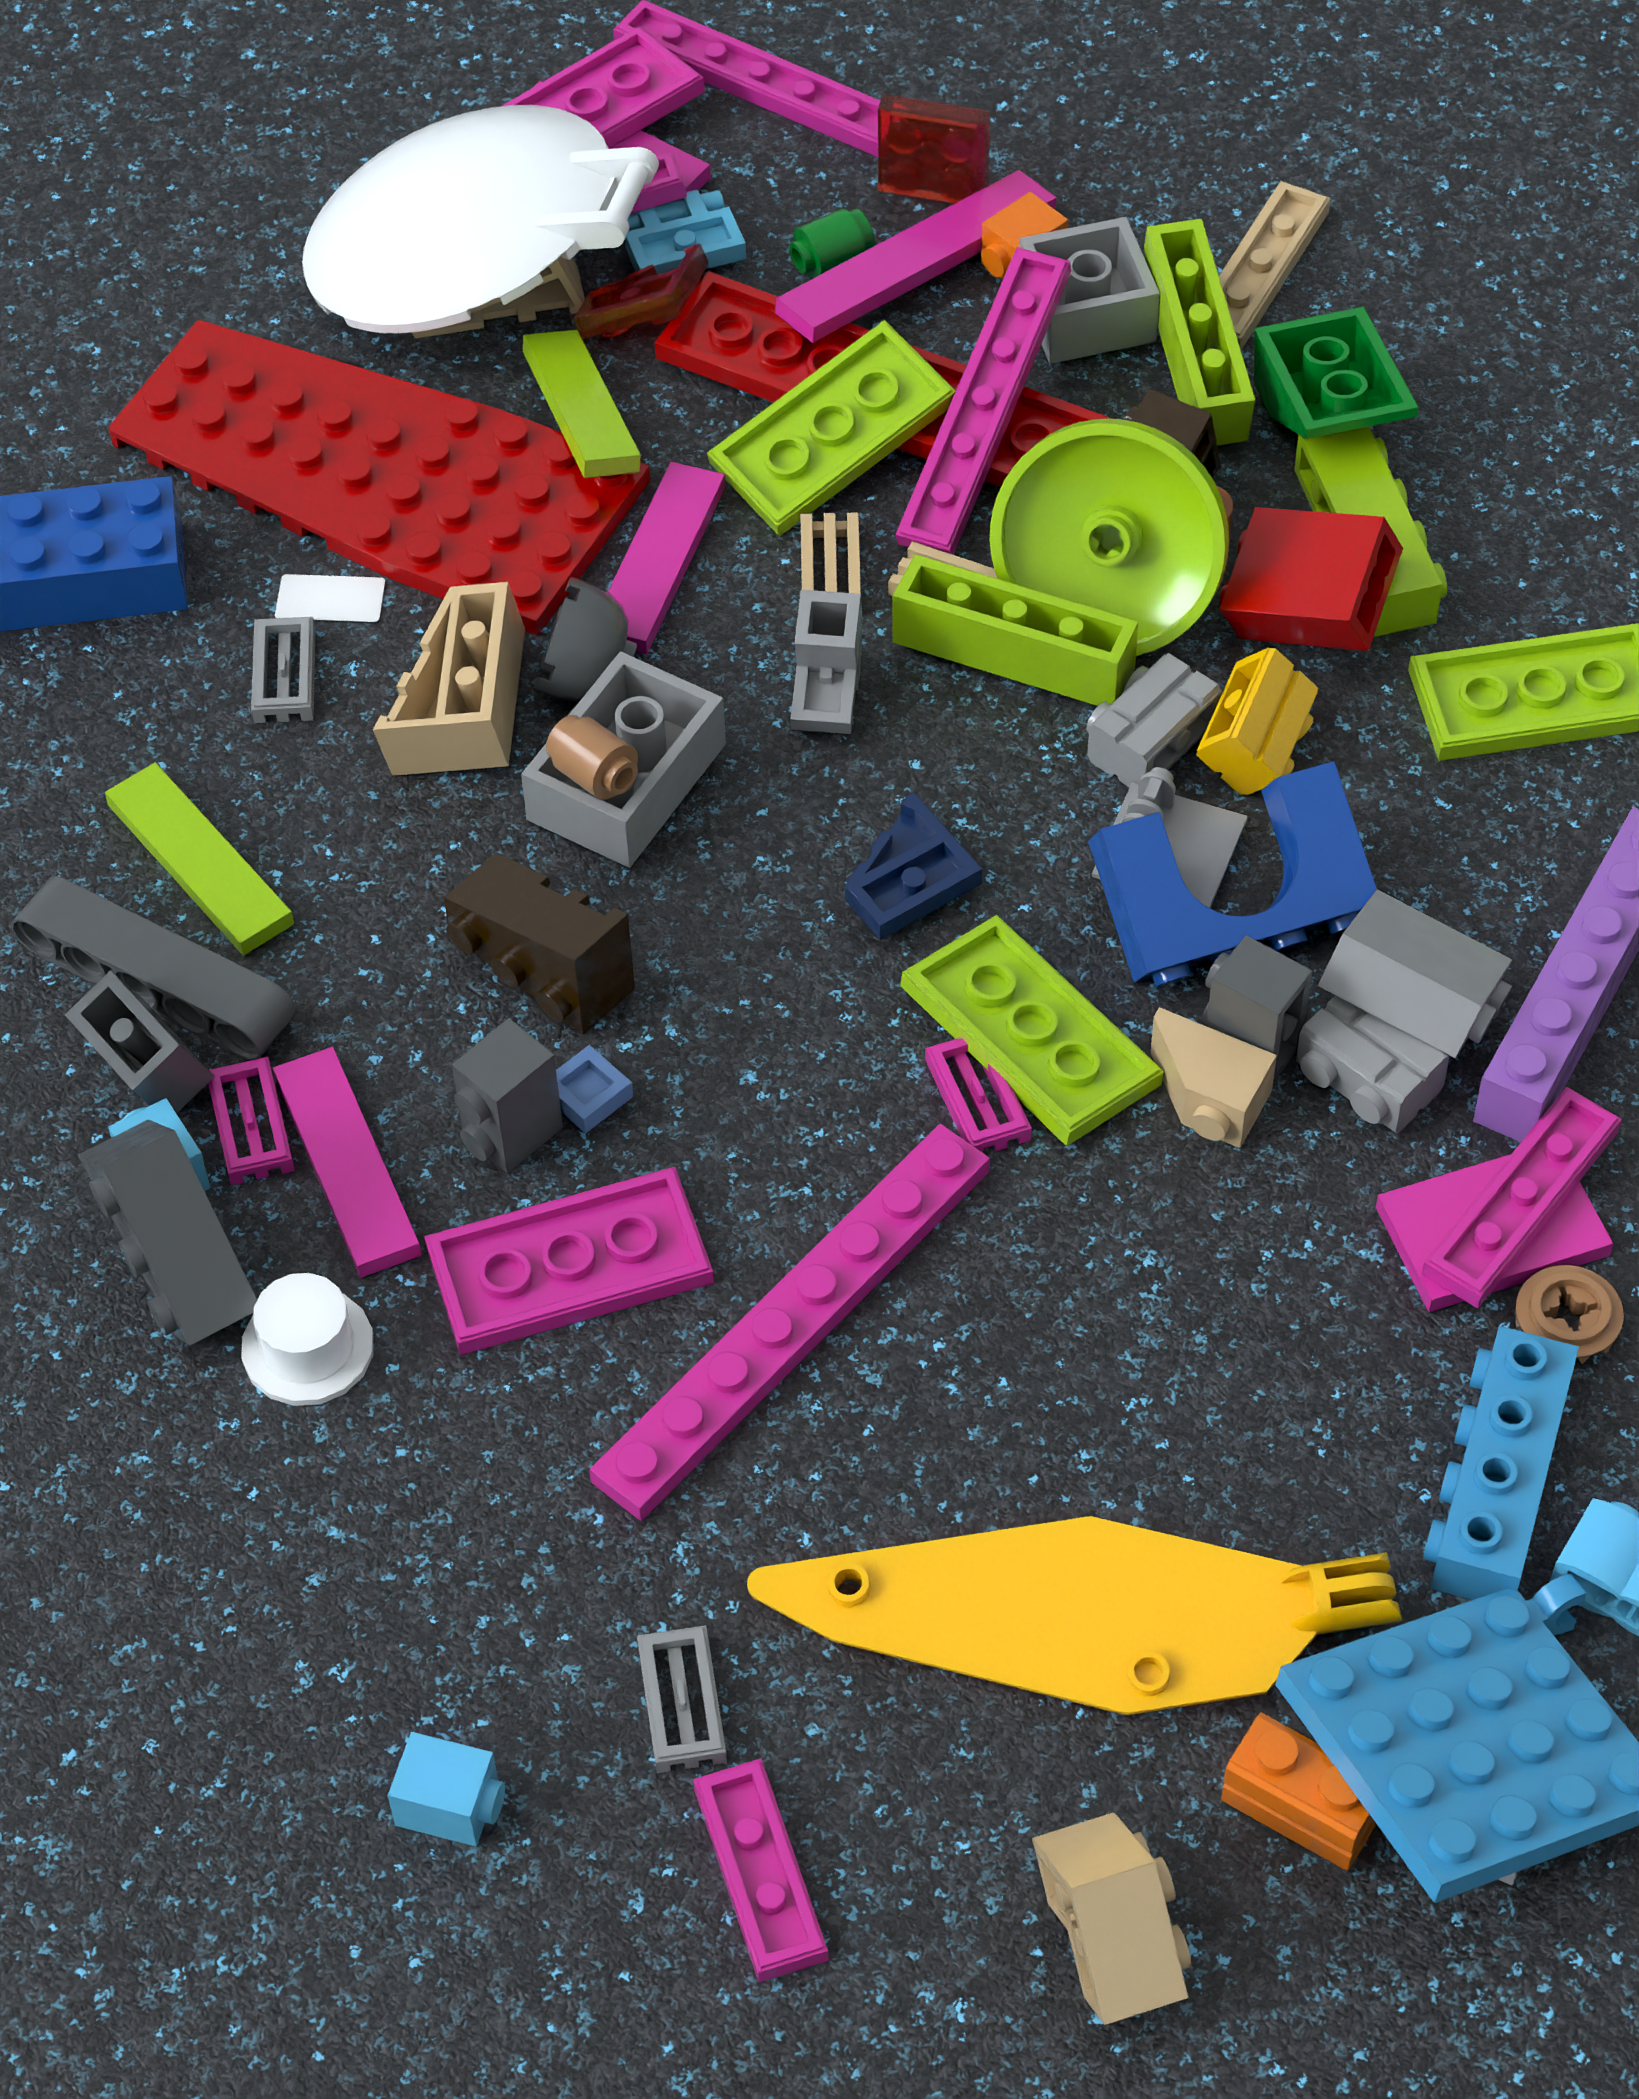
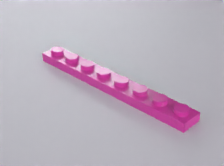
[589,1123,990,1521]

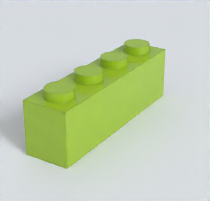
[1143,219,1255,446]
[1294,427,1447,637]
[892,554,1138,706]

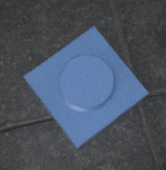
[556,1045,633,1134]

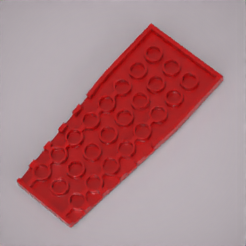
[109,320,651,636]

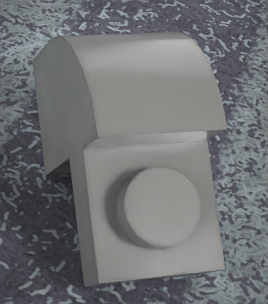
[790,590,862,734]

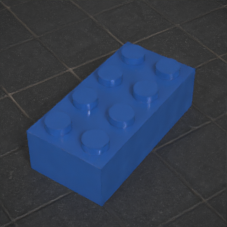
[0,476,188,632]

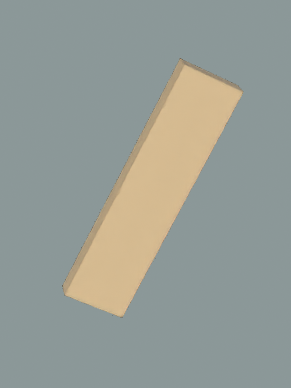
[1219,181,1331,350]

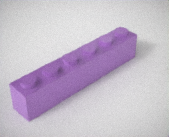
[1473,807,1639,1142]

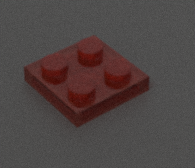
[878,94,990,203]

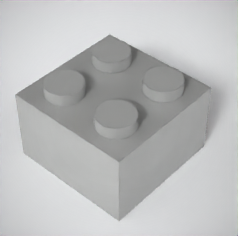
[1019,217,1160,364]

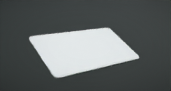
[275,574,385,622]

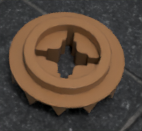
[1516,1265,1624,1364]

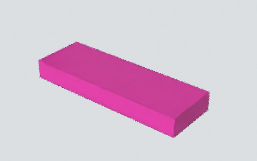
[693,1759,828,1983]

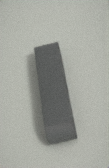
[11,876,297,1061]

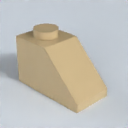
[1151,1007,1277,1148]

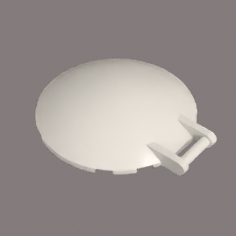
[302,105,659,333]

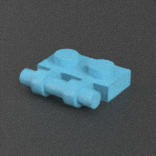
[625,190,746,285]

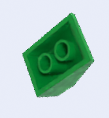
[1254,306,1419,439]

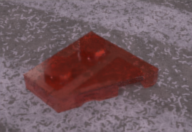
[573,243,709,338]

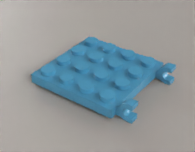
[1275,1573,1639,1903]

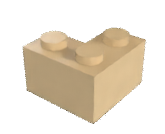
[1032,1812,1191,2025]

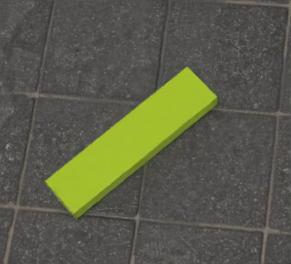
[523,330,641,478]
[105,762,294,956]

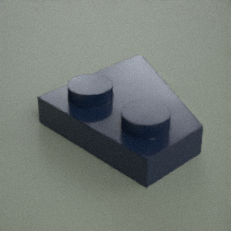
[845,792,982,940]

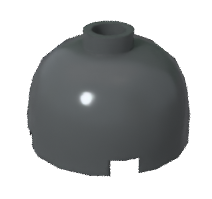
[534,577,637,701]

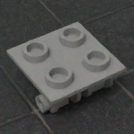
[1092,767,1248,909]

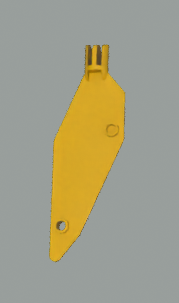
[747,1516,1402,1715]

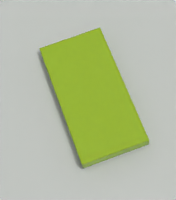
[707,320,956,537]
[1408,623,1639,761]
[900,915,1164,1146]

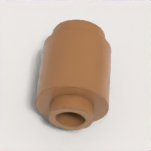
[546,715,638,800]

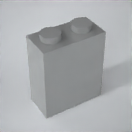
[1318,889,1512,1058]

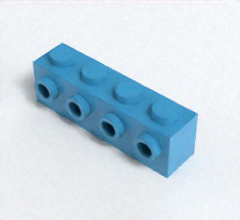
[1423,1326,1579,1600]

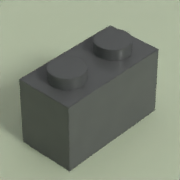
[1202,935,1312,1082]
[65,970,215,1114]
[452,1018,563,1174]

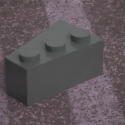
[78,1119,257,1346]

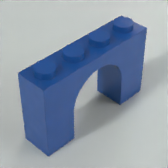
[1088,761,1377,987]

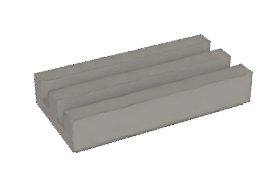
[251,616,316,723]
[637,1625,727,1773]

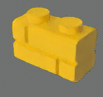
[1196,647,1319,796]

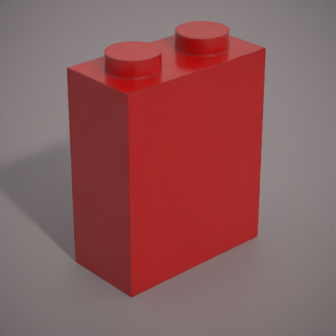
[1219,507,1403,651]

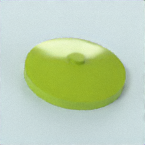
[990,419,1229,656]

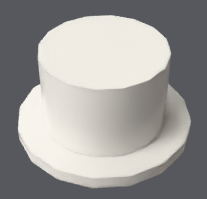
[242,1273,373,1406]

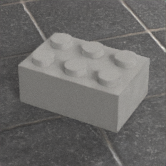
[521,651,726,868]

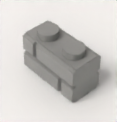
[1086,653,1222,787]
[1296,995,1449,1133]

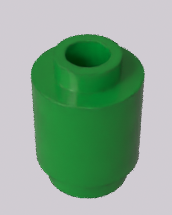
[789,209,875,279]

